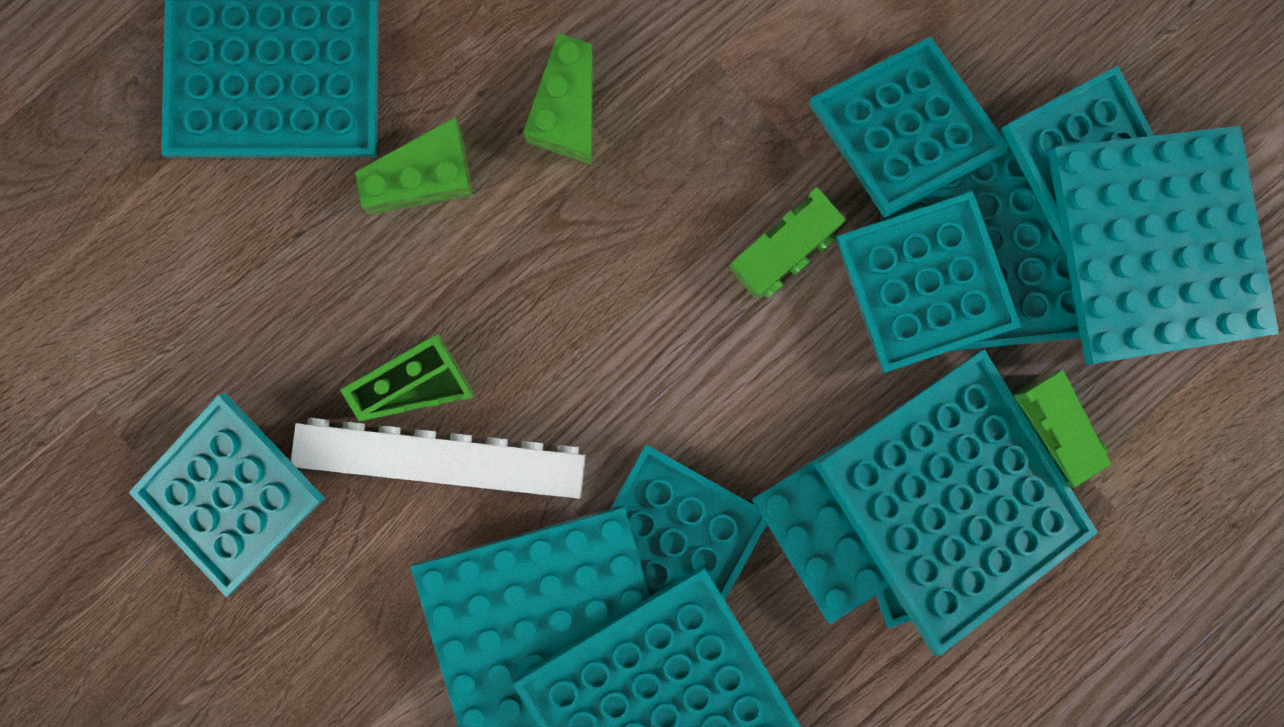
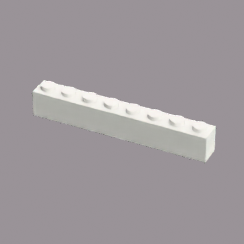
[291,418,586,499]

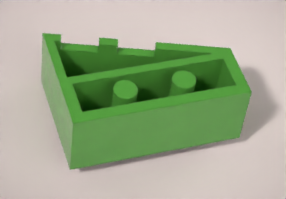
[523,33,593,165]
[355,118,473,215]
[729,187,846,300]
[340,333,475,421]
[1012,370,1111,487]

